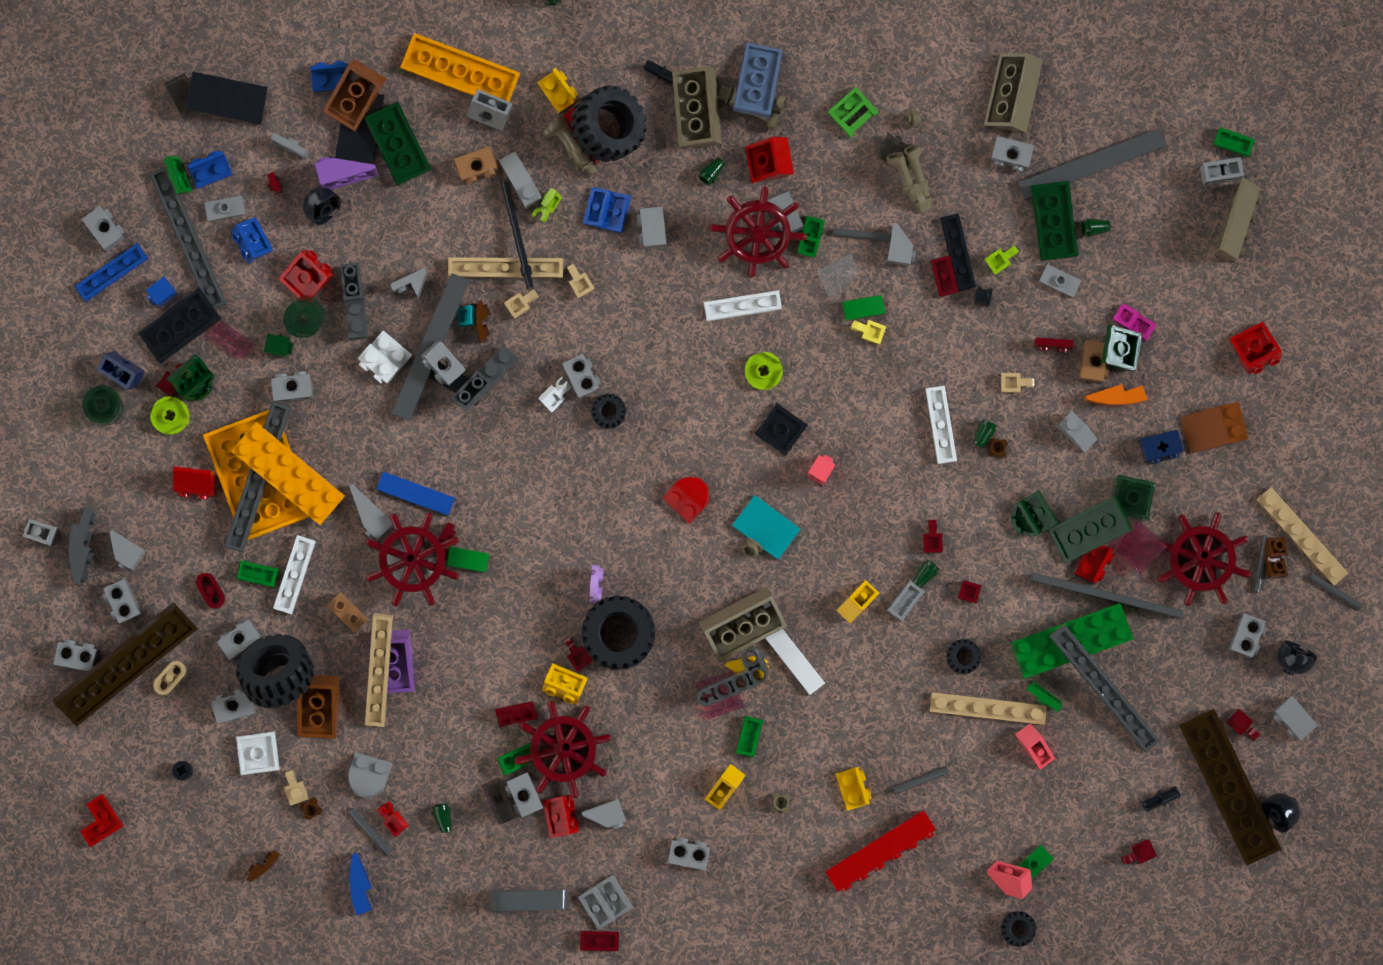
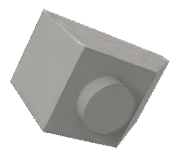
[887,223,916,266]
[1057,411,1097,453]
[110,530,147,572]
[582,799,626,830]

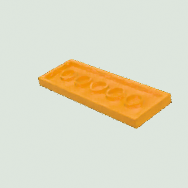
[400,33,520,102]
[231,422,345,525]

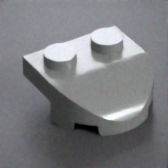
[348,752,392,799]

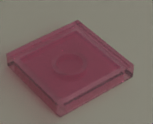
[1113,521,1167,575]
[695,671,744,720]

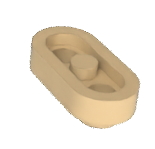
[153,661,187,695]

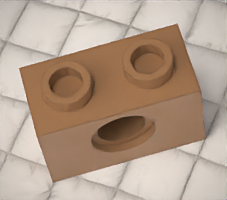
[454,146,498,184]
[1079,340,1109,383]
[327,592,370,634]

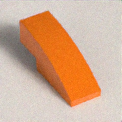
[1084,384,1148,406]

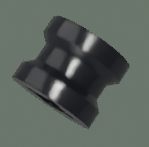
[974,286,993,307]
[172,761,193,780]

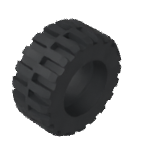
[571,85,647,162]
[582,595,655,670]
[236,634,314,708]

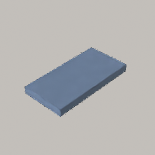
[733,43,783,118]

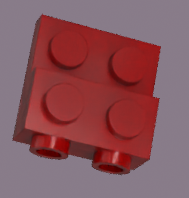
[278,249,334,305]
[1229,322,1282,375]

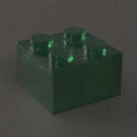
[1111,475,1156,522]

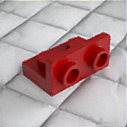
[1074,545,1114,584]
[542,795,579,839]

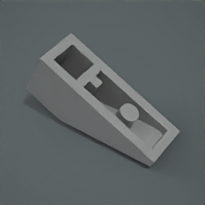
[499,152,542,210]
[349,484,393,541]

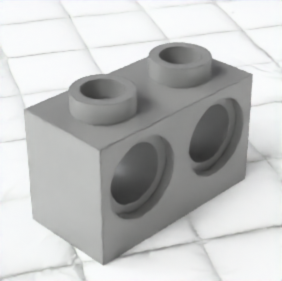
[1200,157,1244,186]
[562,354,601,400]
[102,579,143,624]
[1228,613,1267,658]
[53,639,99,671]
[668,837,710,871]

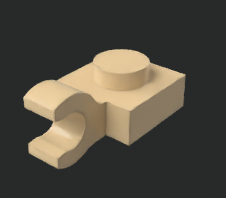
[567,264,595,299]
[504,290,539,319]
[1001,373,1034,393]
[284,770,309,806]

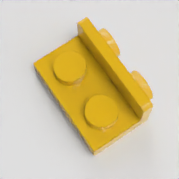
[537,68,578,114]
[542,663,588,705]
[835,767,872,811]

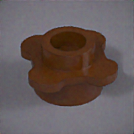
[987,438,1008,458]
[300,797,322,820]

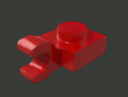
[377,801,409,838]

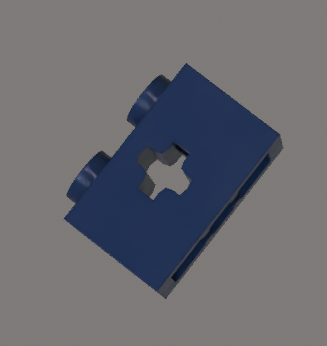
[96,351,145,390]
[1139,429,1184,465]

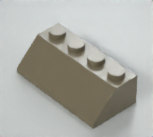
[984,53,1043,133]
[672,66,722,147]
[1213,177,1262,262]
[699,587,787,662]

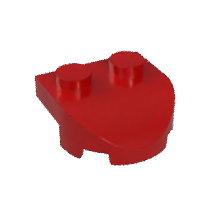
[662,476,710,524]

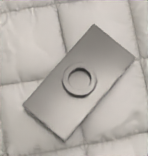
[271,133,309,160]
[204,195,246,222]
[1039,264,1082,298]
[887,580,925,622]

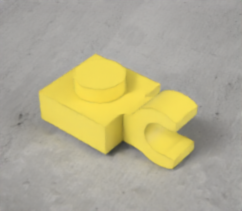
[850,320,886,345]

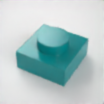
[457,305,476,327]

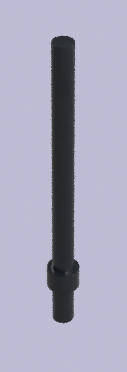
[501,181,534,290]

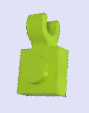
[532,188,562,223]
[984,245,1019,275]

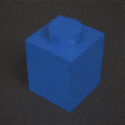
[146,276,178,308]

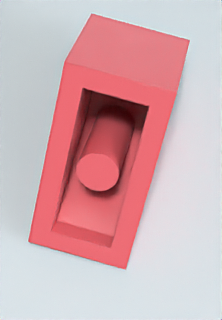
[807,455,835,486]
[1015,724,1055,770]
[987,861,1032,899]

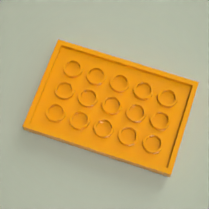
[203,409,309,541]

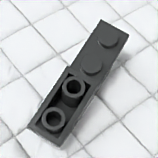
[340,262,369,341]
[451,346,518,411]
[69,507,97,586]

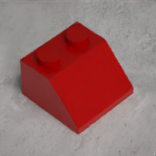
[745,137,794,183]
[173,466,217,500]

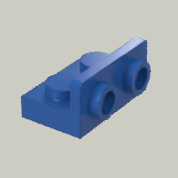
[310,61,348,92]
[187,150,233,189]
[231,217,273,264]

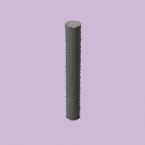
[833,228,891,242]
[1253,535,1271,593]
[1309,573,1362,610]
[893,766,949,795]
[348,808,392,856]

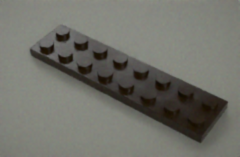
[52,602,198,727]
[1178,709,1282,866]

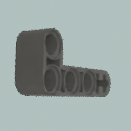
[697,646,769,706]
[489,890,568,911]

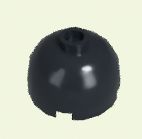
[303,187,342,225]
[1277,640,1318,676]
[1261,793,1300,833]

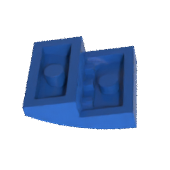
[583,187,631,233]

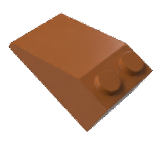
[322,59,387,131]
[1180,402,1248,454]
[297,675,339,739]

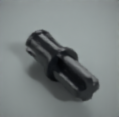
[643,60,673,84]
[1142,786,1181,812]

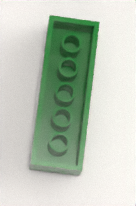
[1010,603,1134,679]

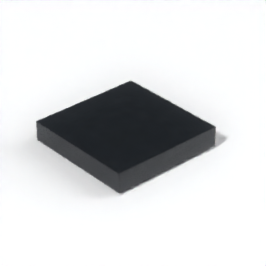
[755,403,808,456]

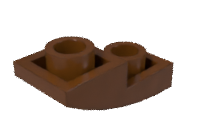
[476,300,491,343]
[1265,537,1288,579]
[246,850,282,882]

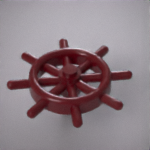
[709,186,807,278]
[365,512,459,607]
[1155,512,1251,606]
[514,701,611,798]

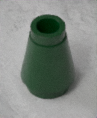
[698,157,725,186]
[1081,218,1111,237]
[973,419,997,448]
[913,559,940,588]
[432,803,452,833]

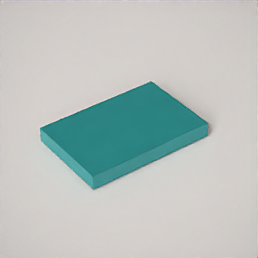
[732,495,801,560]

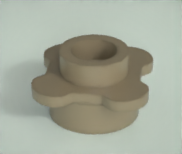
[905,108,921,129]
[742,538,763,558]
[771,793,791,813]

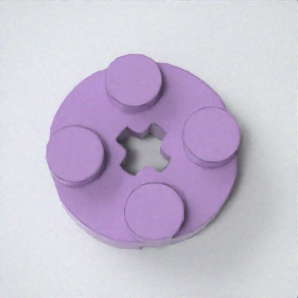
[589,565,604,603]

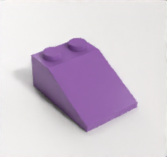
[314,157,379,190]
[369,629,415,693]

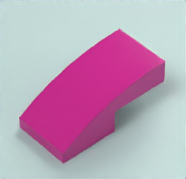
[1113,303,1156,341]

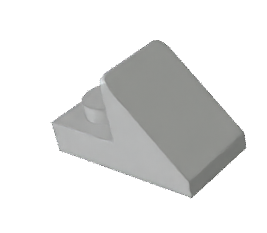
[390,268,427,299]
[23,519,58,547]

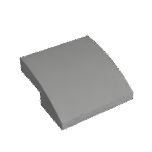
[578,875,634,930]

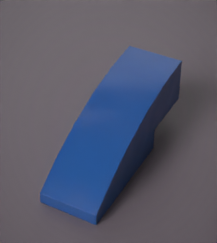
[349,852,372,916]

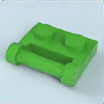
[828,87,878,138]

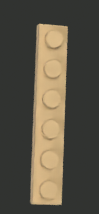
[448,257,563,278]
[1256,487,1348,586]
[365,613,393,727]
[929,692,1047,725]

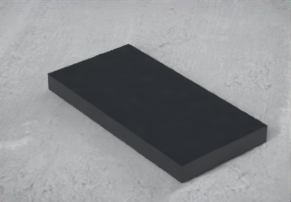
[186,72,268,125]
[335,94,385,164]
[138,288,222,364]

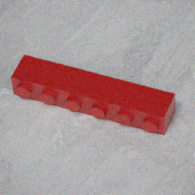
[825,810,936,893]

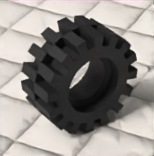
[592,393,626,429]
[946,639,982,674]
[1001,911,1037,947]

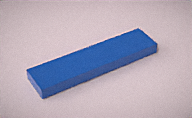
[74,243,148,302]
[376,472,455,516]

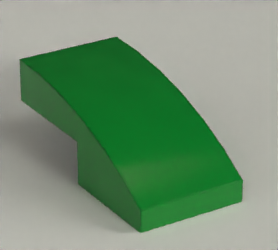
[797,215,825,258]
[842,295,886,321]
[446,547,490,573]

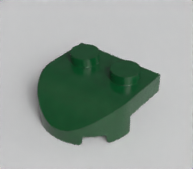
[166,353,214,401]
[1011,490,1059,537]

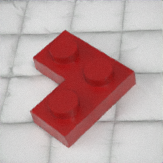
[80,794,124,848]

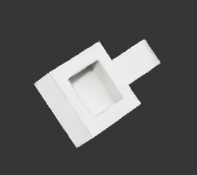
[538,377,572,412]

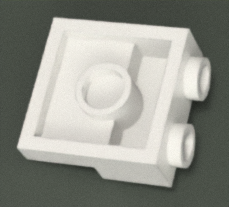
[358,331,412,384]

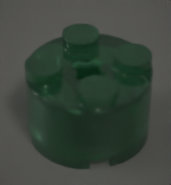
[283,296,325,338]
[82,385,124,426]

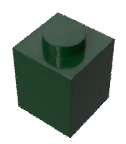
[264,333,294,359]

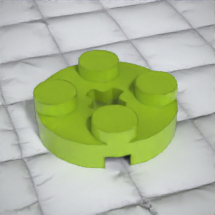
[745,352,783,391]
[150,396,190,435]

